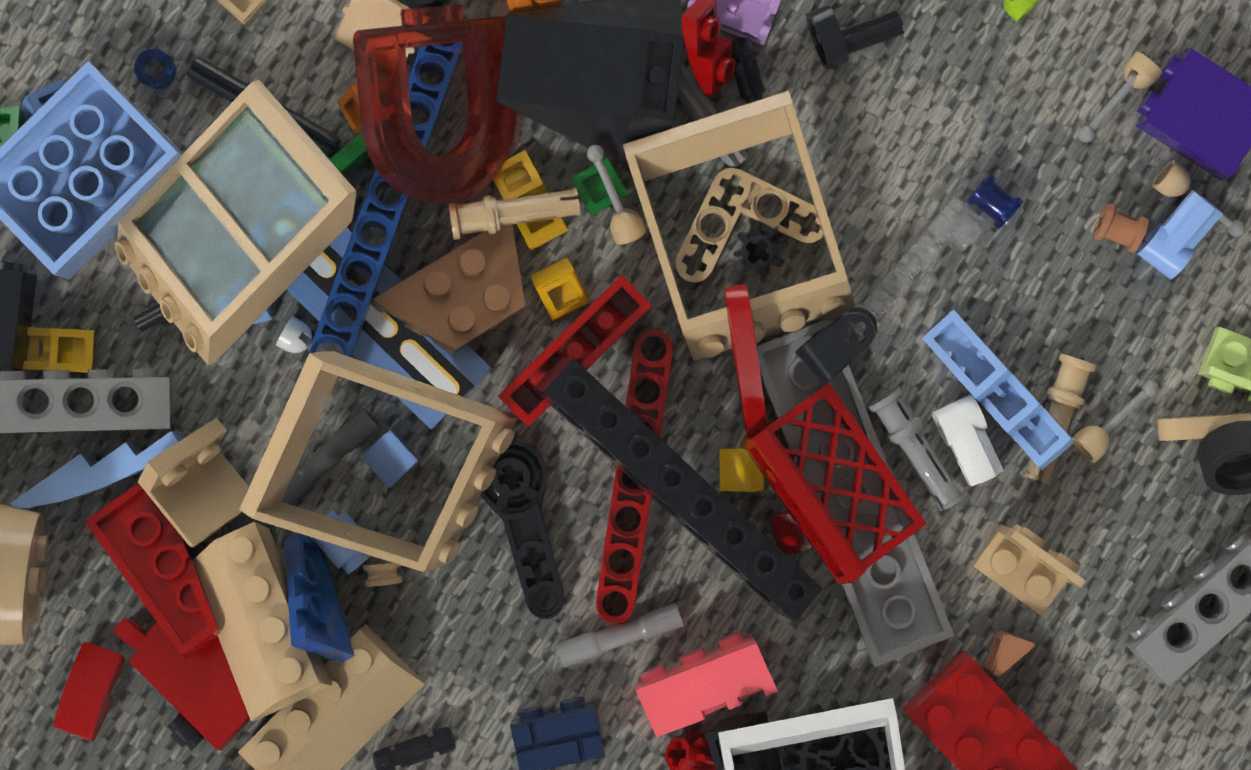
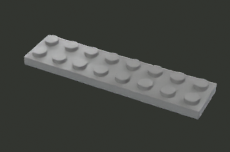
[756,319,954,667]

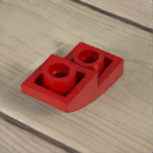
[682,0,736,97]
[53,641,126,742]

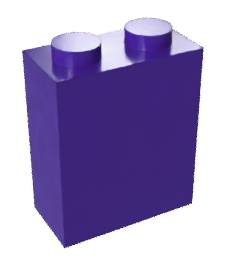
[1135,49,1251,181]

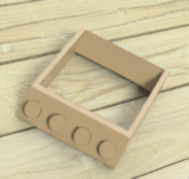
[623,91,855,361]
[239,351,517,572]

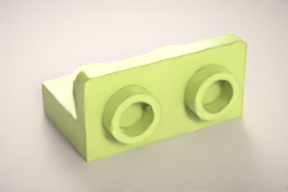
[1198,327,1251,403]

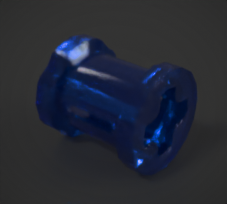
[966,173,1024,230]

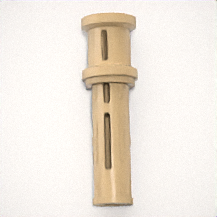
[448,188,581,240]
[1023,353,1097,485]

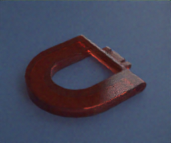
[353,4,516,204]

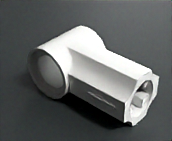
[932,394,1004,486]

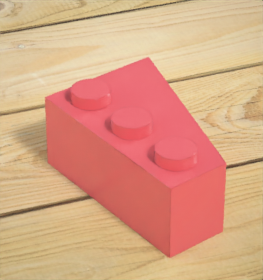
[635,631,778,737]

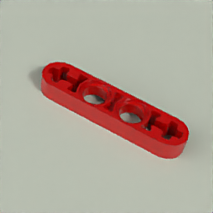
[724,284,768,439]

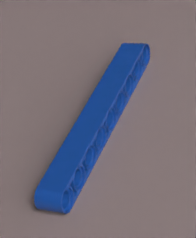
[309,14,466,378]

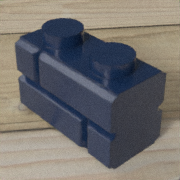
[510,697,605,770]

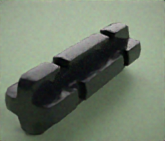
[732,37,765,104]
[373,726,456,770]

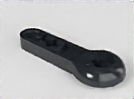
[481,441,565,619]

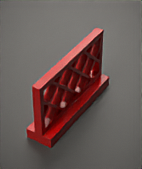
[741,383,927,584]

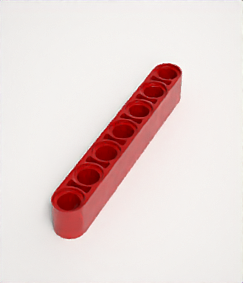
[596,330,673,624]

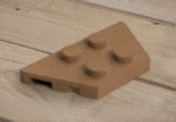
[371,225,525,354]

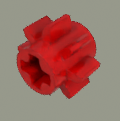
[665,730,716,770]

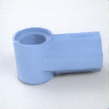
[1136,190,1223,280]

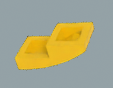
[488,150,568,250]
[23,327,95,373]

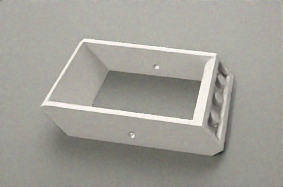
[718,698,905,770]

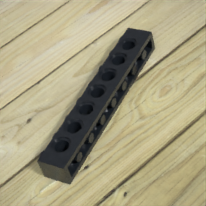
[533,357,823,622]

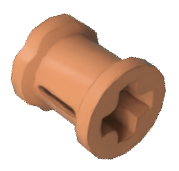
[1092,203,1149,254]

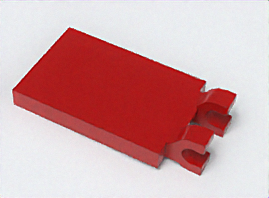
[113,618,250,750]

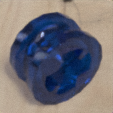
[134,49,176,89]

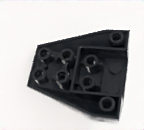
[495,0,684,164]

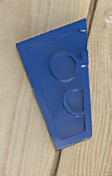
[284,533,355,663]

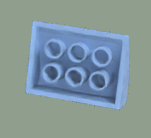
[0,61,183,280]

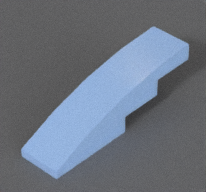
[922,309,1075,470]
[10,430,185,509]

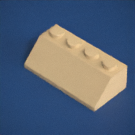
[193,522,332,722]
[238,624,426,770]

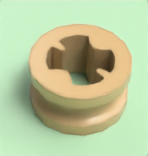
[362,561,403,587]

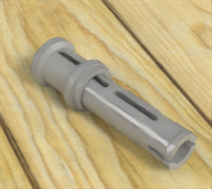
[867,386,963,511]

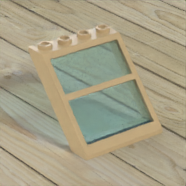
[114,79,357,365]

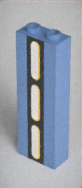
[249,189,493,430]

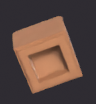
[985,629,1036,677]

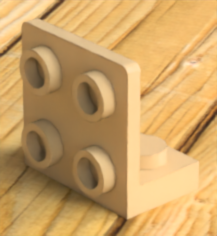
[138,418,249,547]
[971,524,1086,616]

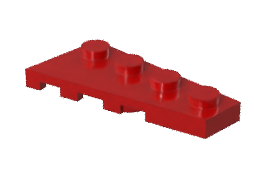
[84,483,221,659]

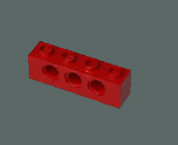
[498,275,652,427]

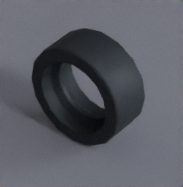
[1197,420,1251,495]

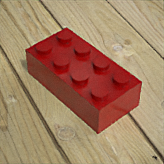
[901,650,1077,770]

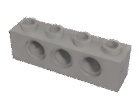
[0,369,170,433]
[1124,530,1251,687]

